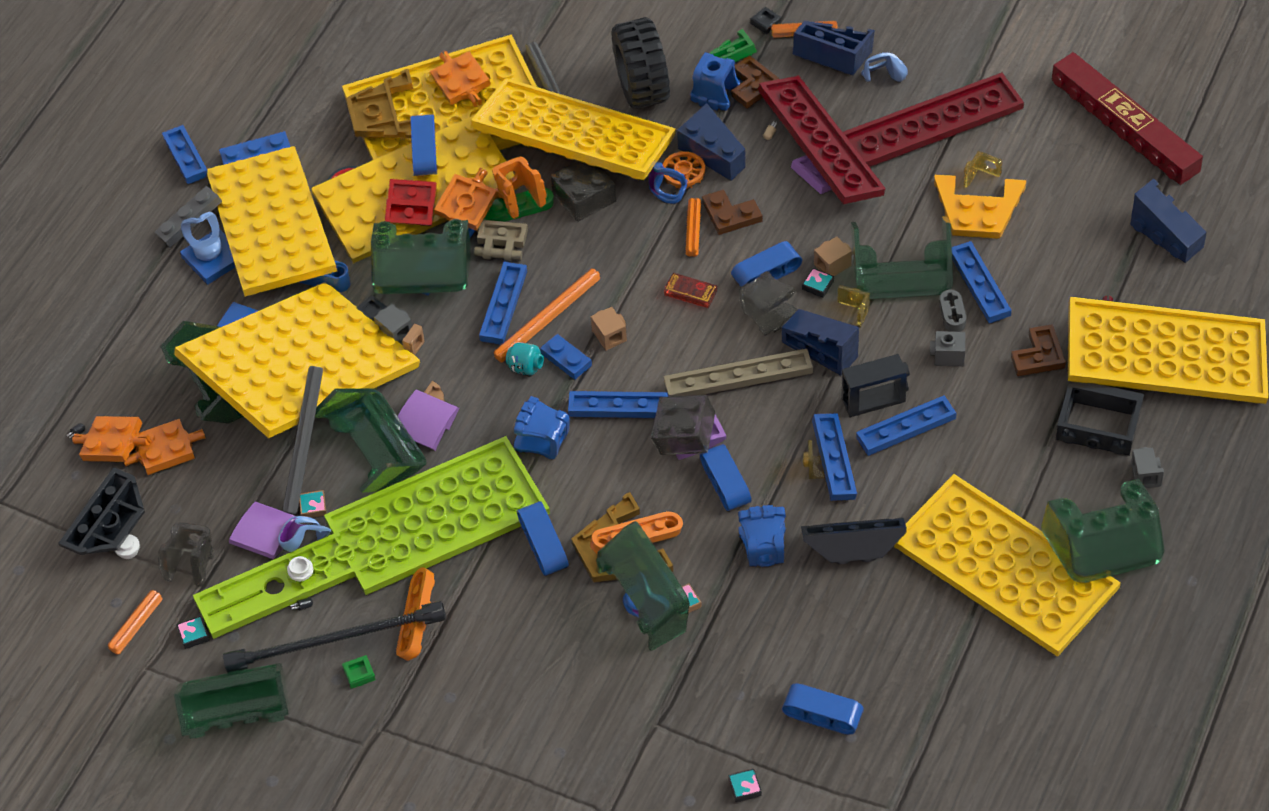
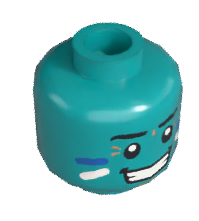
[506,342,544,376]

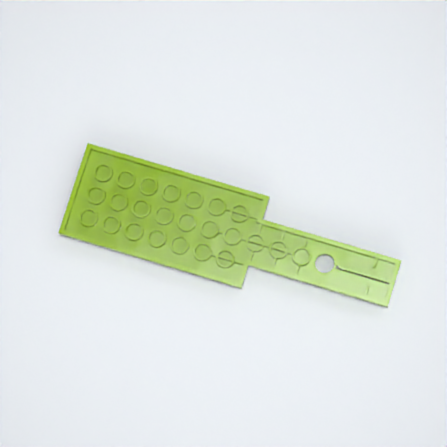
[193,436,550,639]

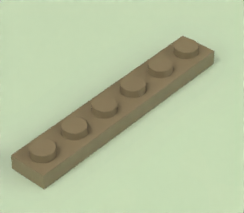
[664,349,813,401]

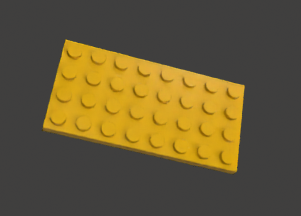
[470,78,676,180]
[312,115,520,264]
[207,146,337,296]
[1068,297,1268,404]
[894,474,1121,657]

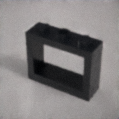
[1056,381,1144,456]

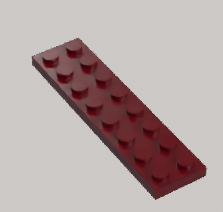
[843,73,1024,167]
[758,76,886,204]

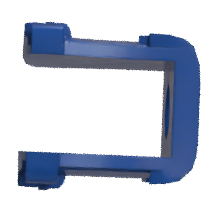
[690,52,740,111]
[514,396,570,459]
[738,505,786,567]

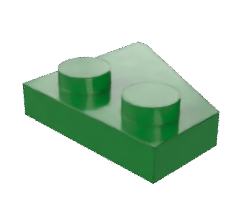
[710,29,757,62]

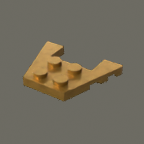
[346,69,413,138]
[571,492,673,583]

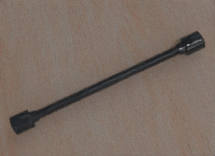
[223,600,446,673]

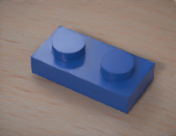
[540,334,592,380]

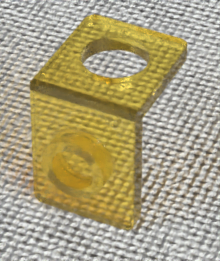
[964,151,1003,187]
[838,285,870,328]
[803,440,825,479]

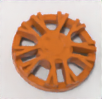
[663,151,705,189]

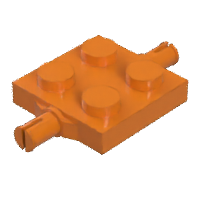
[430,51,491,107]
[434,168,497,235]
[72,416,151,462]
[124,419,206,475]

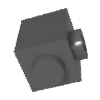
[374,304,412,344]
[930,331,965,366]

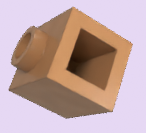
[814,237,852,276]
[591,307,627,351]

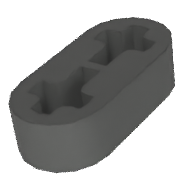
[940,290,966,332]

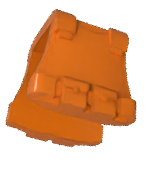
[492,157,547,218]

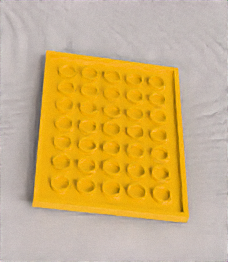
[342,34,537,161]
[174,283,420,438]

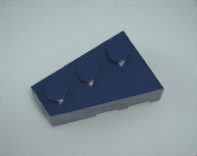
[792,21,875,75]
[677,103,746,181]
[1130,178,1207,263]
[782,309,859,376]

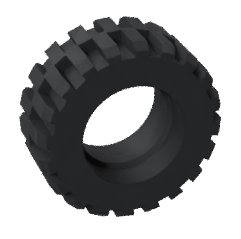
[611,17,670,109]

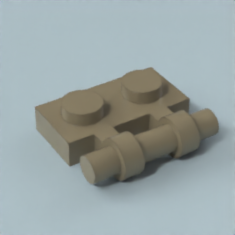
[474,220,528,262]

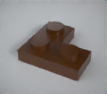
[731,55,779,108]
[702,189,763,235]
[1011,324,1066,376]

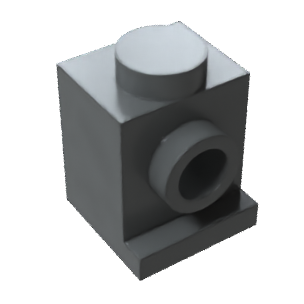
[1131,447,1164,489]

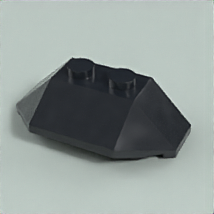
[58,467,145,555]
[801,518,907,564]

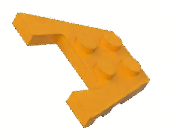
[934,175,1026,239]

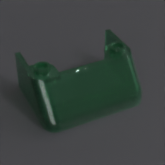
[851,216,953,299]
[315,388,427,493]
[596,521,690,651]

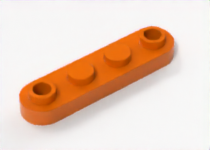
[590,512,683,555]
[396,567,435,661]

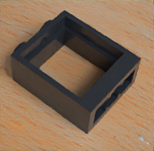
[841,354,910,417]

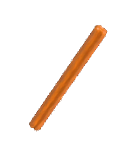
[494,268,600,363]

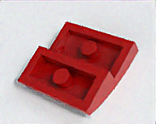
[385,179,437,226]

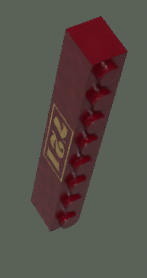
[1052,52,1203,185]

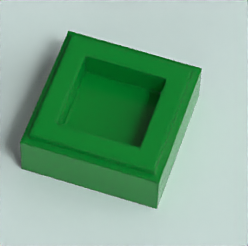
[342,655,376,689]

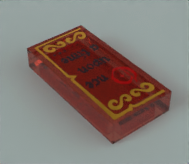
[664,273,718,308]

